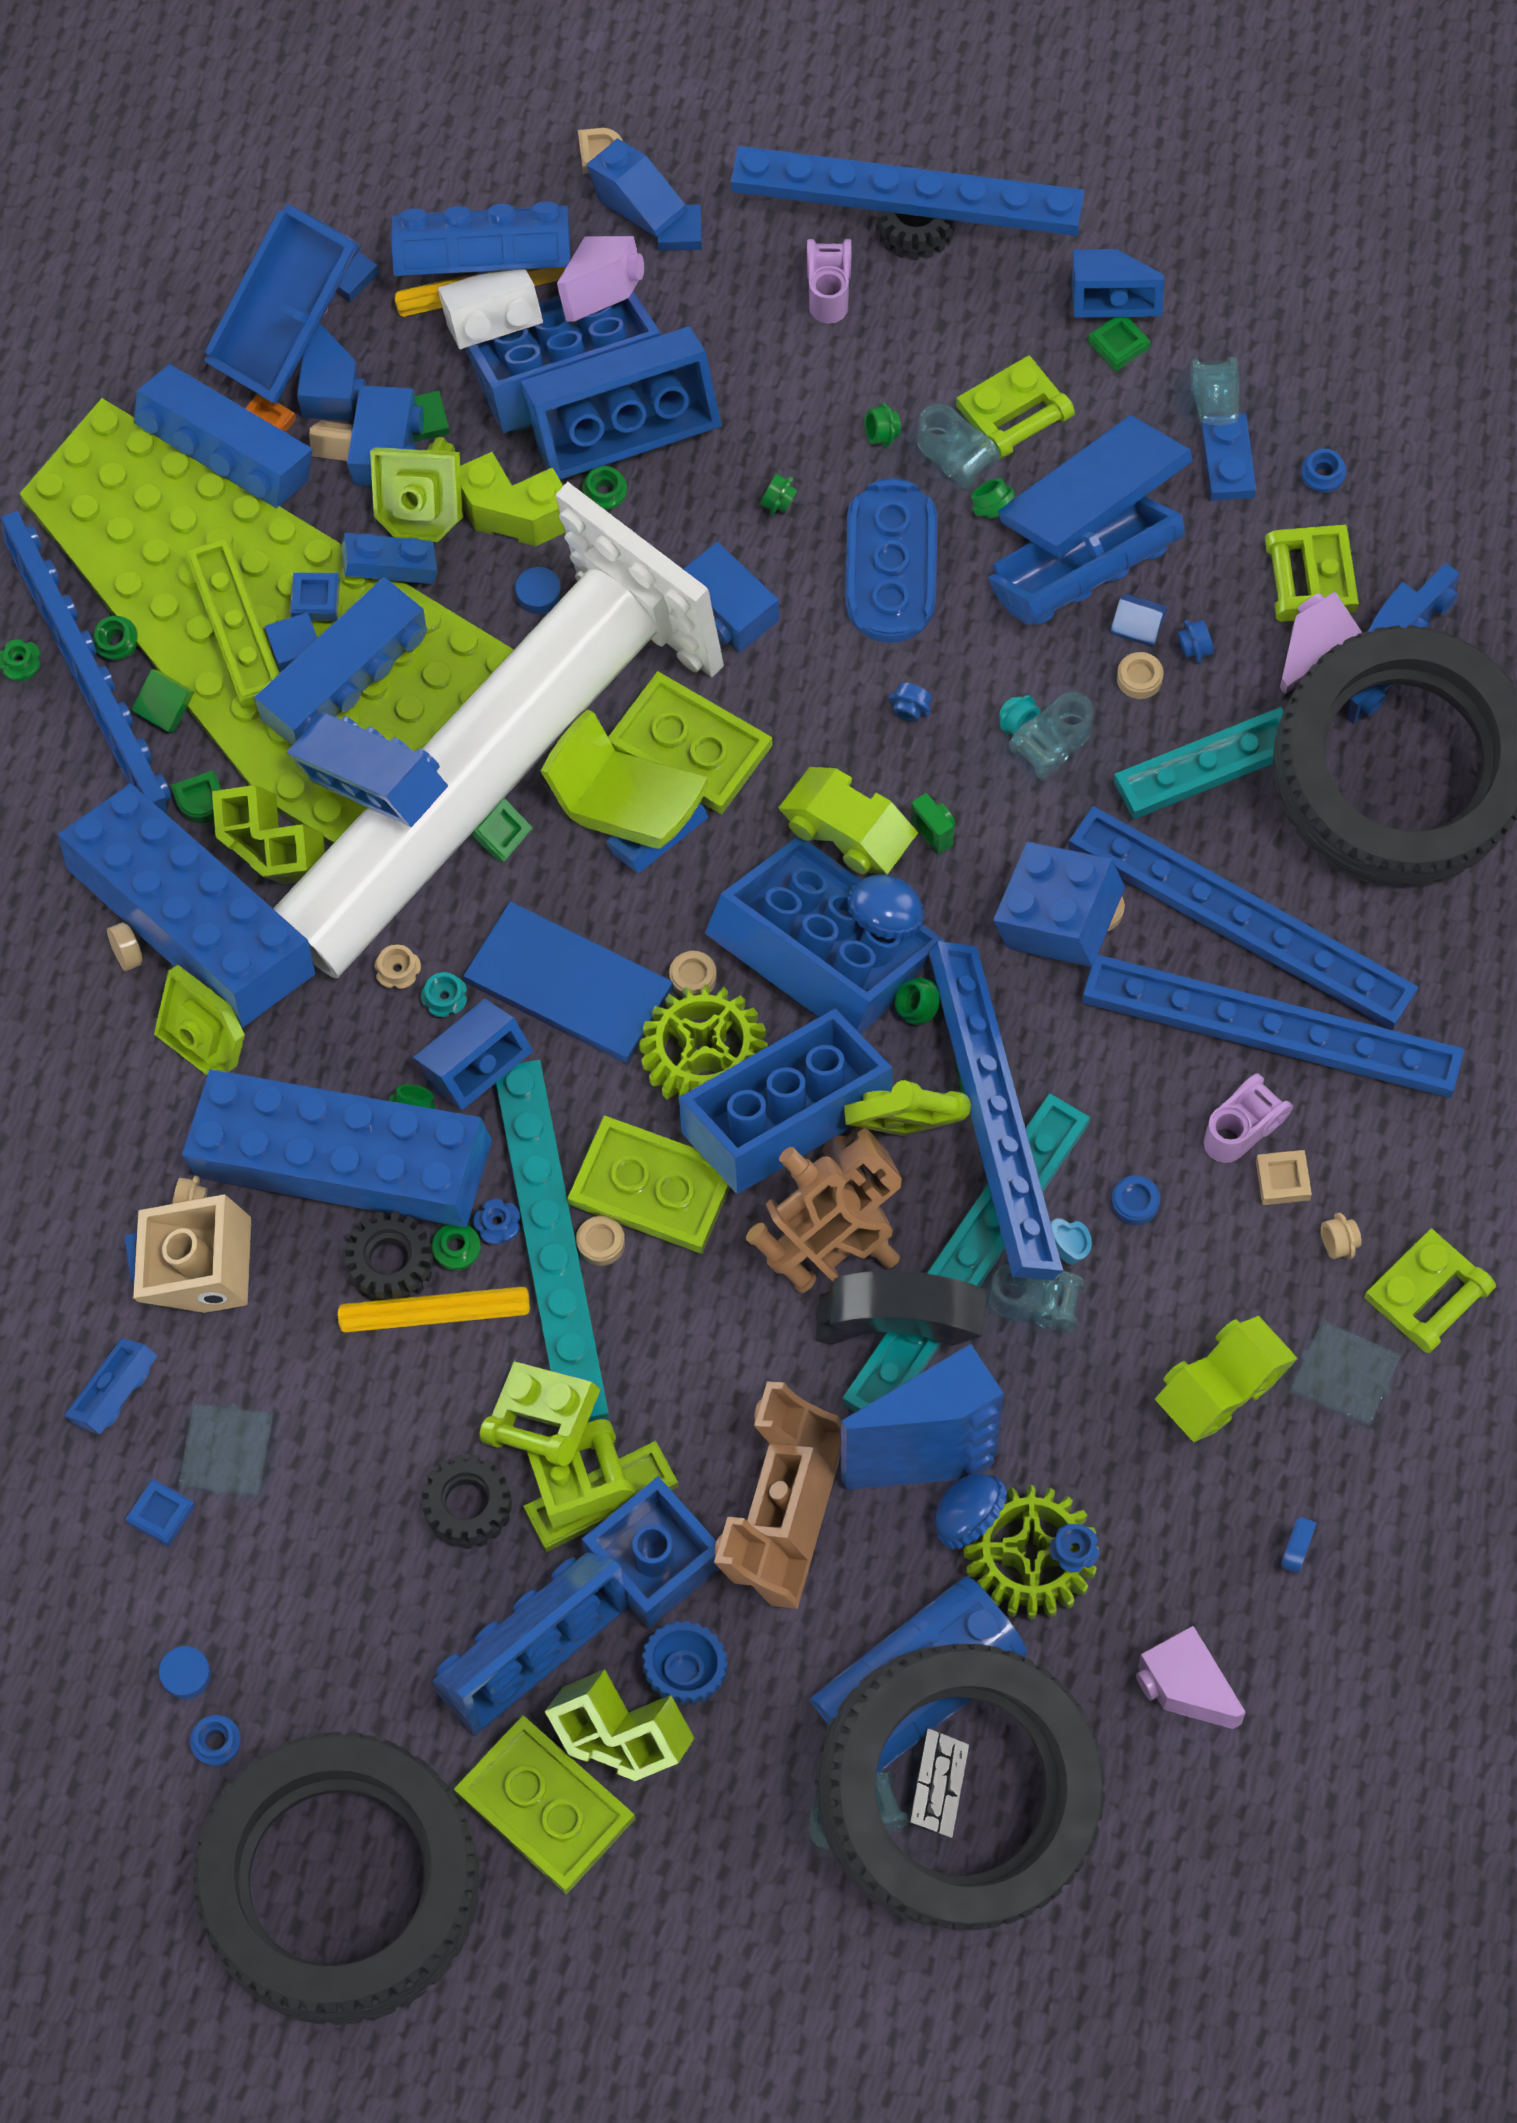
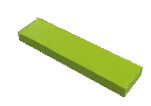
[185,537,279,708]

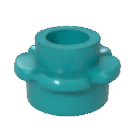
[999,695,1042,739]
[421,972,467,1017]

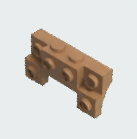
[714,1381,841,1609]

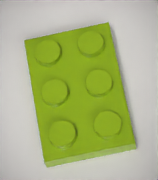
[608,671,772,815]
[568,1115,730,1254]
[454,1715,635,1895]

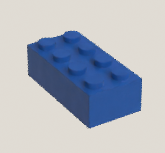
[521,326,722,480]
[679,1008,893,1194]

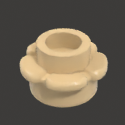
[374,945,421,989]
[172,1175,208,1204]
[1321,1213,1361,1260]

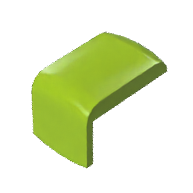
[541,710,709,849]

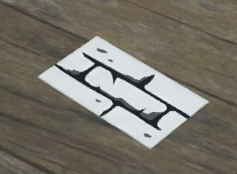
[910,1729,969,1838]

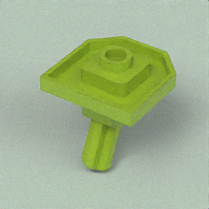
[370,437,463,542]
[154,965,245,1075]

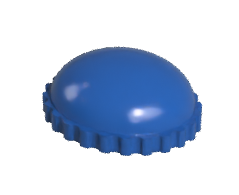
[847,874,925,940]
[935,1474,1007,1549]
[642,1621,728,1705]

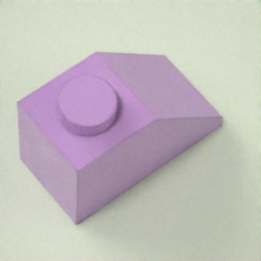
[557,236,644,321]
[1280,592,1362,694]
[1136,1626,1246,1729]

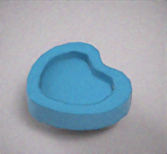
[1050,1219,1092,1265]

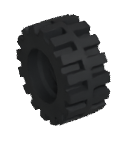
[421,1454,512,1549]

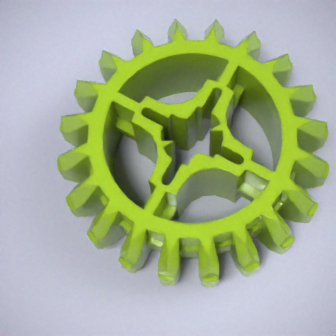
[639,984,768,1105]
[964,1484,1099,1620]

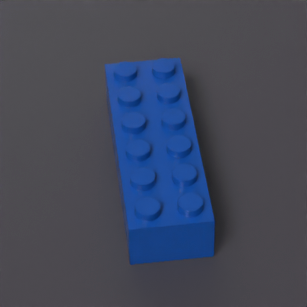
[57,783,315,1028]
[182,1069,492,1228]

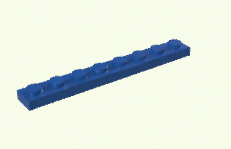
[731,146,1084,236]
[1,511,171,815]
[1068,806,1418,1030]
[928,941,1063,1280]
[1082,955,1464,1098]

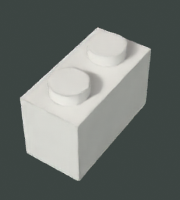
[438,269,543,349]

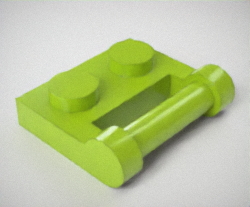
[956,355,1075,459]
[1265,525,1359,622]
[844,1080,971,1136]
[1364,1228,1496,1353]
[480,1361,601,1466]
[527,1419,636,1529]

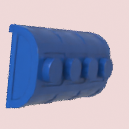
[392,201,570,276]
[205,203,361,404]
[988,496,1185,625]
[808,1576,1027,1775]

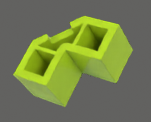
[460,452,566,546]
[779,767,918,875]
[212,785,325,884]
[1155,1316,1298,1442]
[545,1669,694,1781]

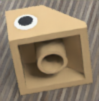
[133,1194,251,1313]

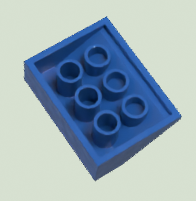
[465,291,661,433]
[705,836,945,1034]
[841,1344,1004,1490]
[432,1552,628,1737]

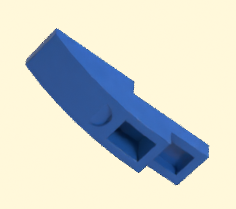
[1347,563,1460,724]

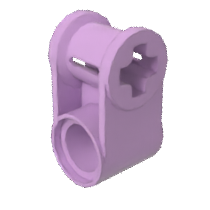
[807,239,851,324]
[1203,1073,1293,1163]

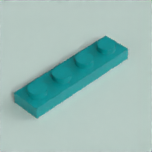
[1114,707,1284,820]

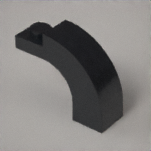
[816,1271,987,1346]

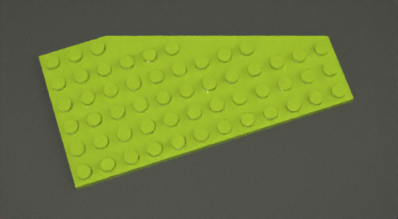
[20,398,514,846]

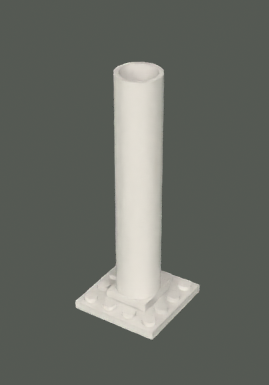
[273,482,724,978]

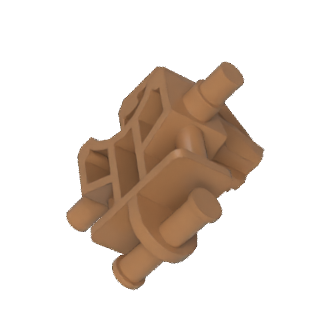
[746,1127,902,1293]

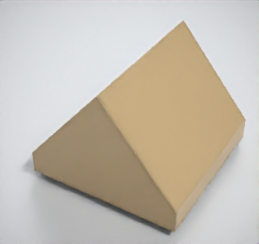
[309,420,353,461]

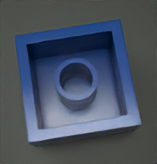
[993,842,1125,967]
[582,1476,720,1629]

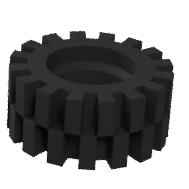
[876,211,955,260]
[344,1211,434,1301]

